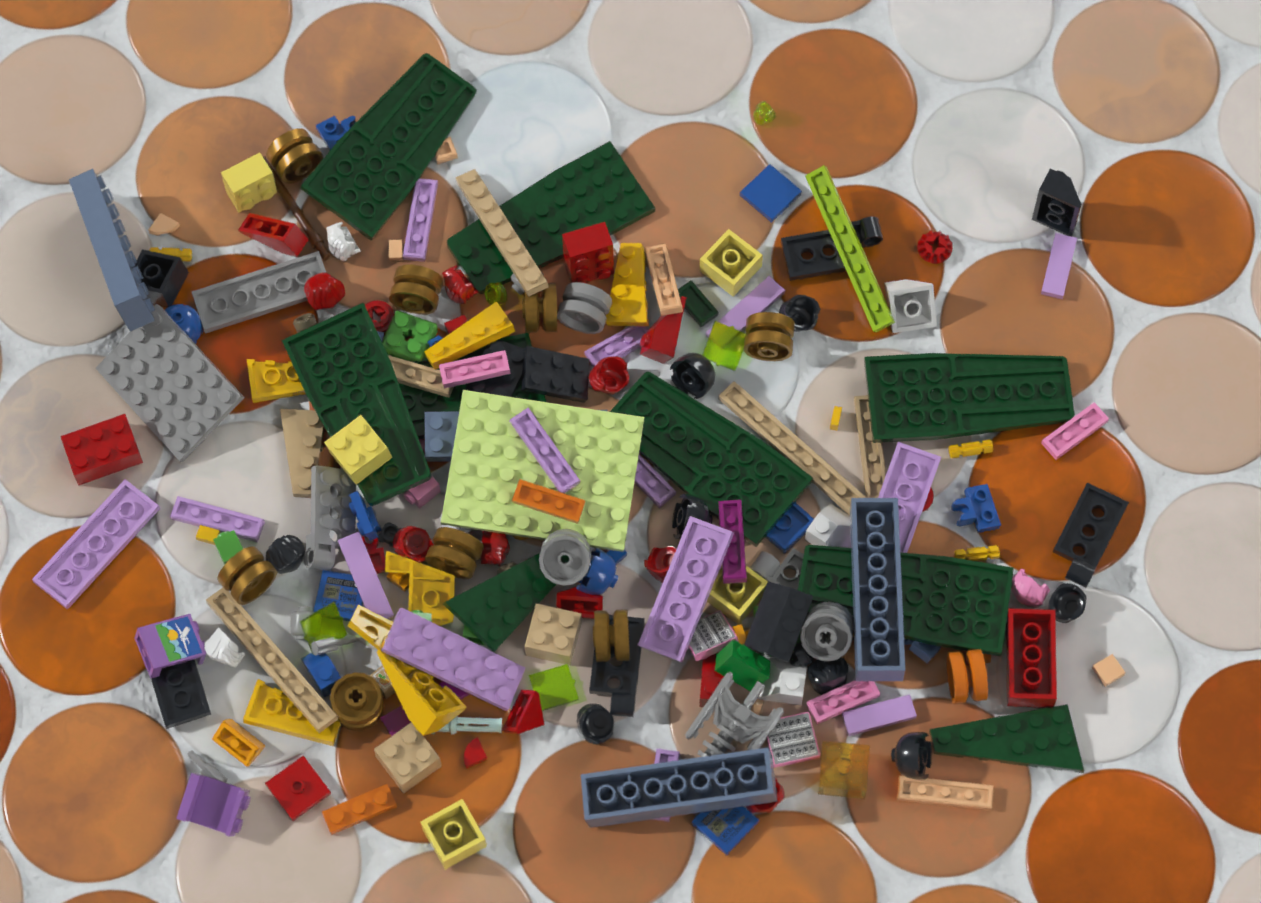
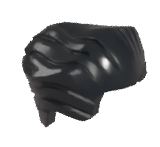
[779,295,820,332]
[266,535,305,574]
[1048,583,1087,623]
[808,657,849,695]
[576,703,614,744]

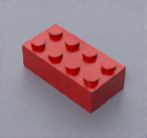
[1006,609,1057,708]

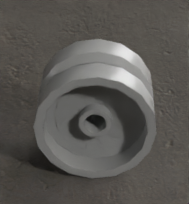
[557,282,612,334]
[539,529,591,586]
[800,602,854,661]

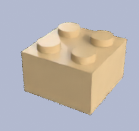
[525,604,582,666]
[374,722,442,794]

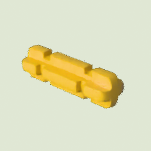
[149,247,193,262]
[948,439,993,459]
[954,545,1000,561]

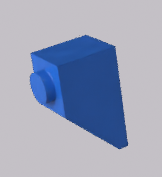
[301,652,341,698]

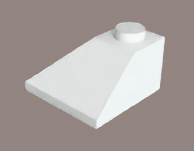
[884,279,937,333]
[805,504,851,548]
[758,654,807,706]

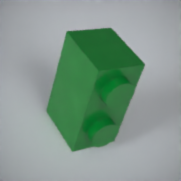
[715,639,771,692]

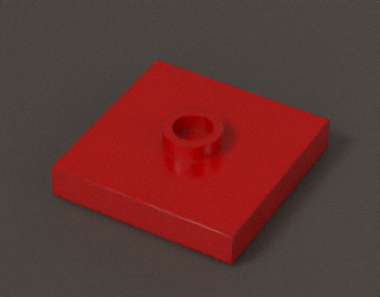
[265,755,331,821]

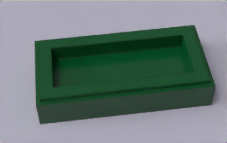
[678,280,719,327]

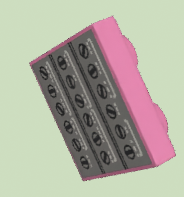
[688,610,739,662]
[767,712,820,768]

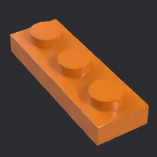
[512,479,585,524]
[322,784,397,835]

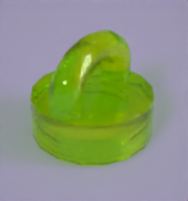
[753,101,776,125]
[485,282,507,305]

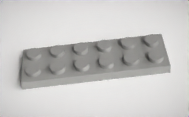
[192,251,326,333]

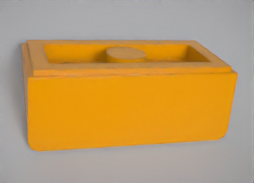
[212,719,265,767]

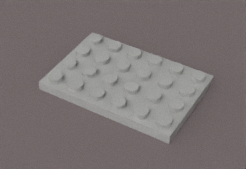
[96,304,245,462]

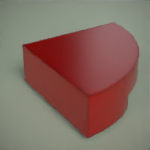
[464,737,488,769]

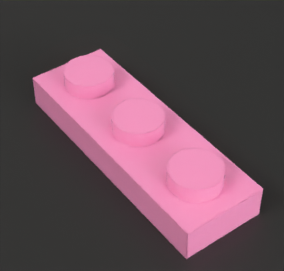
[439,350,511,388]
[1041,402,1109,460]
[806,680,880,725]

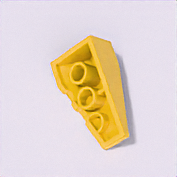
[377,648,466,736]

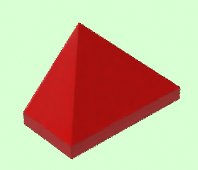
[556,587,603,618]
[502,689,545,734]

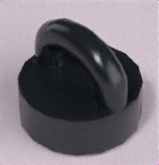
[790,642,814,666]

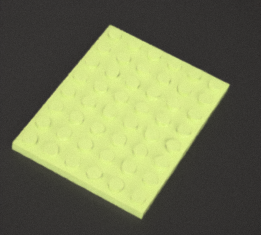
[441,390,644,552]

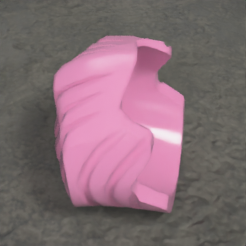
[1011,569,1050,606]

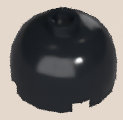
[670,353,716,399]
[672,494,712,540]
[891,732,932,780]

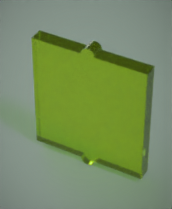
[702,321,747,371]
[300,602,347,655]
[529,664,579,711]

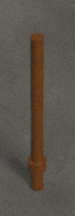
[263,156,331,261]

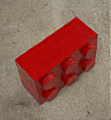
[562,222,614,284]
[60,414,143,486]

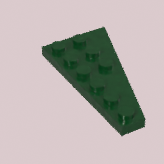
[443,553,569,652]
[929,704,1084,773]

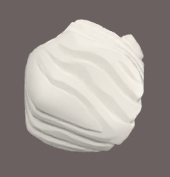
[327,222,361,261]
[204,627,245,668]

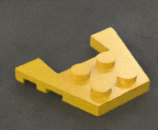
[385,551,455,626]

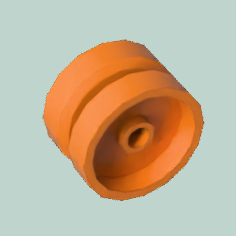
[946,649,988,704]

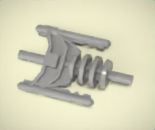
[685,672,784,757]

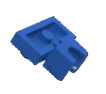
[316,116,356,151]
[951,484,1001,533]
[349,491,382,541]

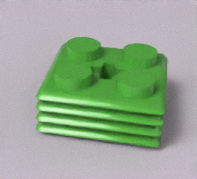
[382,310,438,362]

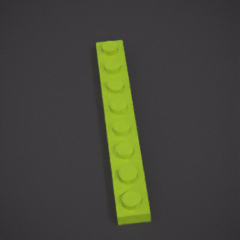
[805,166,895,333]

